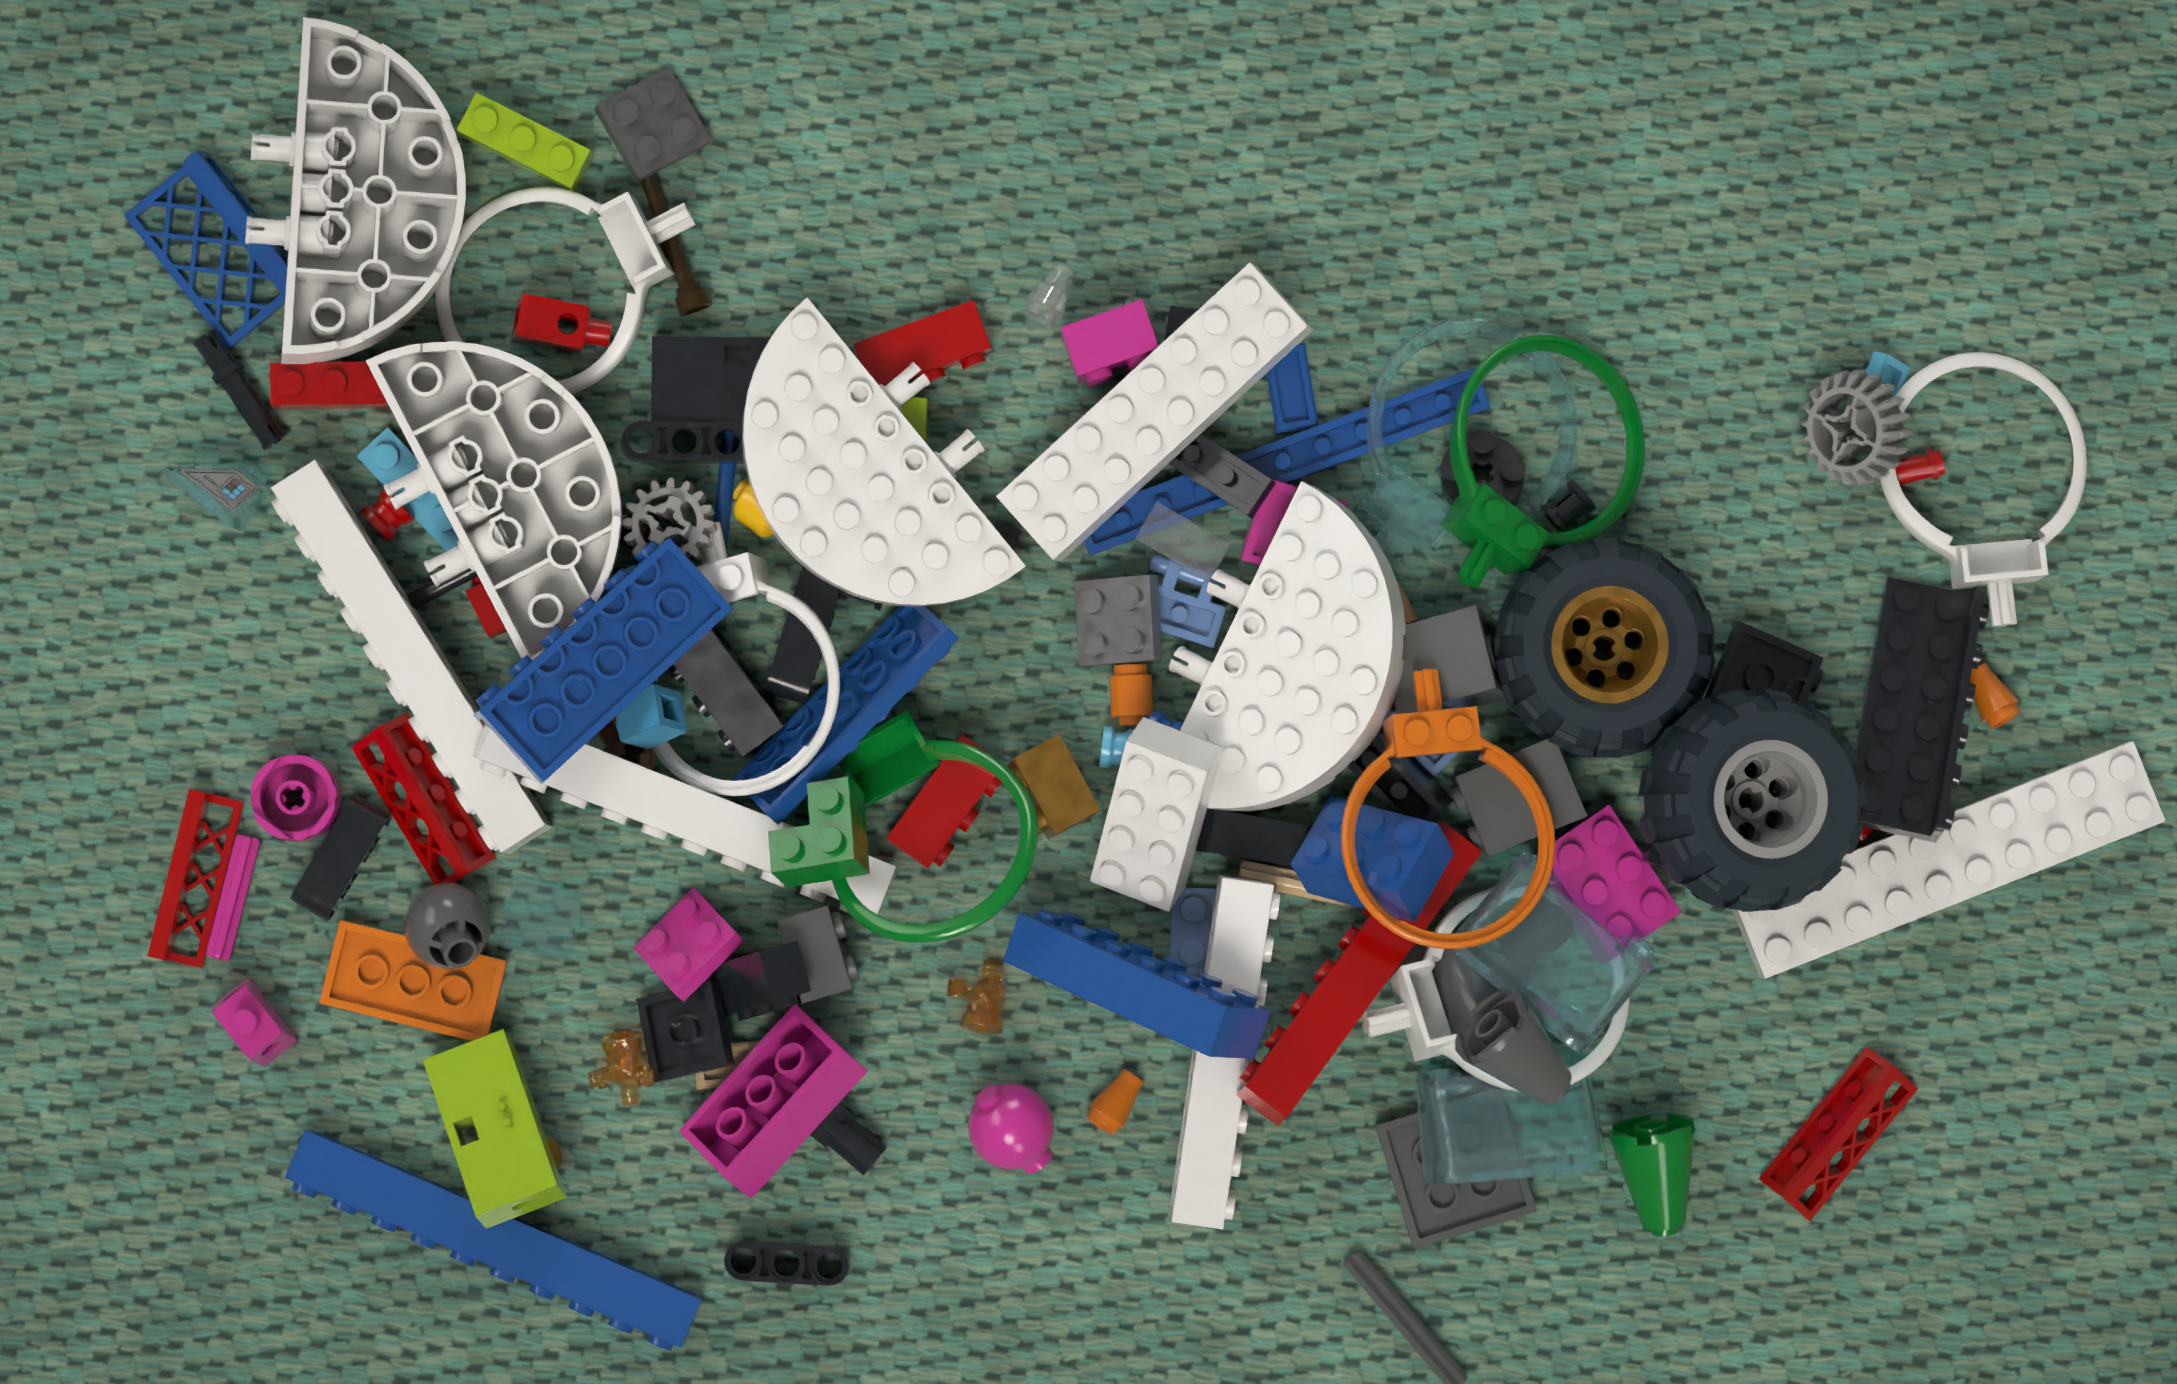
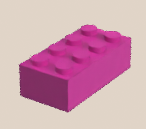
[679,1005,868,1199]

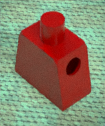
[511,293,612,353]

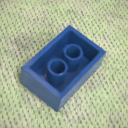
[1291,796,1454,922]

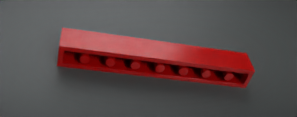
[1236,820,1483,1126]

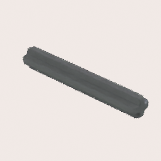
[1343,1250,1468,1384]

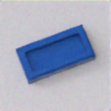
[1266,342,1319,434]

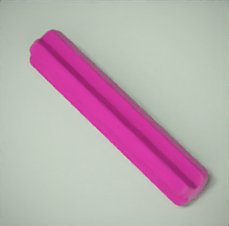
[206,835,260,961]

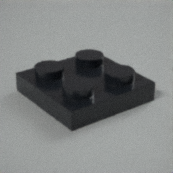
[636,980,735,1083]

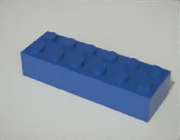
[1003,909,1271,1059]

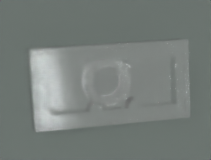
[1135,501,1231,582]

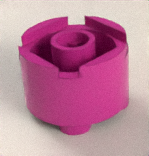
[251,755,343,842]

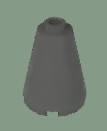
[1433,928,1513,1037]
[1455,989,1572,1104]

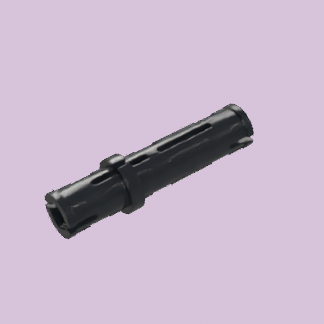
[193,329,287,450]

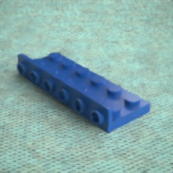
[473,538,733,784]
[732,606,959,825]

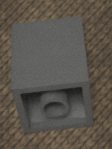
[1390,605,1506,714]
[1449,738,1587,857]

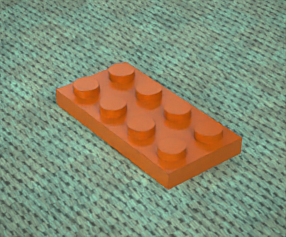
[319,920,508,1041]

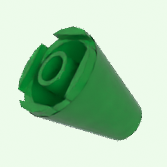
[1609,1113,1696,1237]

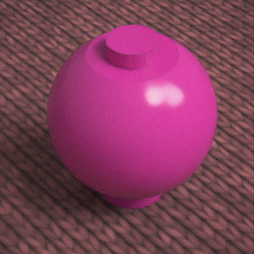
[968,1083,1054,1174]

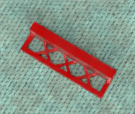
[351,713,496,885]
[147,789,245,968]
[1759,1046,1918,1221]

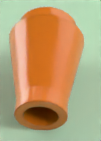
[1969,663,2021,730]
[1086,1069,1144,1136]

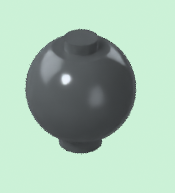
[404,883,491,969]

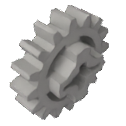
[622,478,717,562]

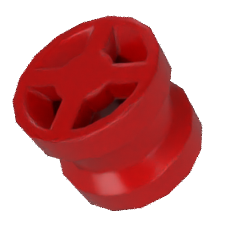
[360,489,414,542]

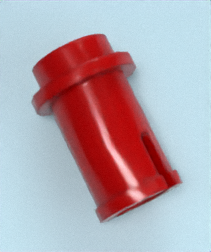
[1895,448,1945,485]

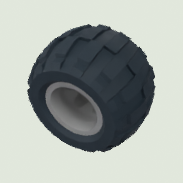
[1638,689,1867,912]

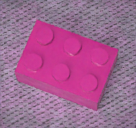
[1528,805,1681,964]

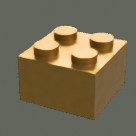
[1007,734,1100,840]

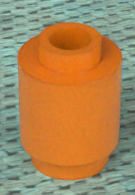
[1109,664,1153,726]

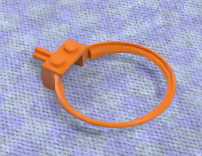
[1341,669,1555,949]

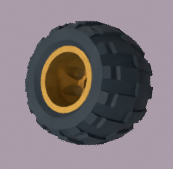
[1493,538,1716,758]

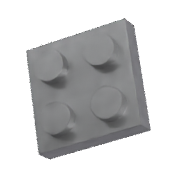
[594,67,712,183]
[1074,574,1162,667]

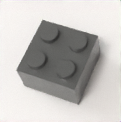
[777,906,860,1004]

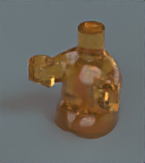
[947,960,1006,1034]
[588,1031,654,1105]

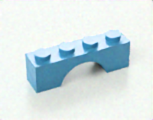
[602,564,687,749]

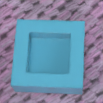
[1865,351,1910,398]

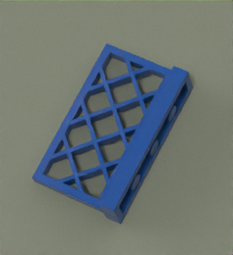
[124,150,288,349]

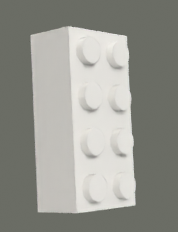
[1090,717,1224,912]

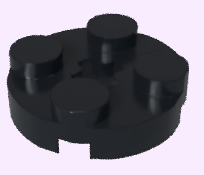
[1439,430,1526,506]

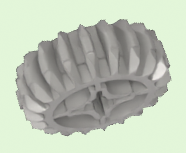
[1799,370,1913,486]

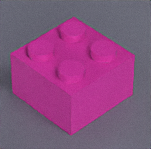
[1061,299,1158,388]

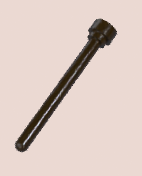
[640,173,712,316]

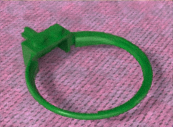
[1440,335,1645,589]
[832,710,1038,943]

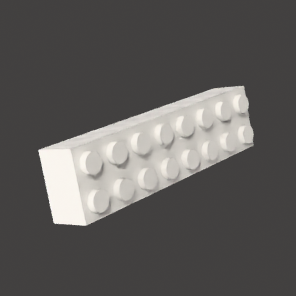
[996,263,1314,562]
[1168,874,1280,1229]

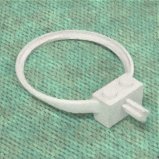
[435,187,696,395]
[1879,352,2087,627]
[652,522,840,796]
[1362,885,1630,1092]

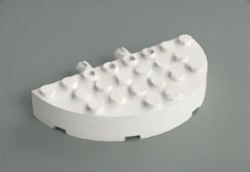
[245,17,466,364]
[742,298,1026,607]
[366,341,622,660]
[1169,481,1406,811]

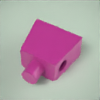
[212,976,298,1067]

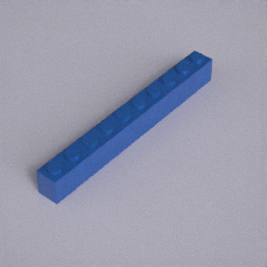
[284,1129,704,1351]

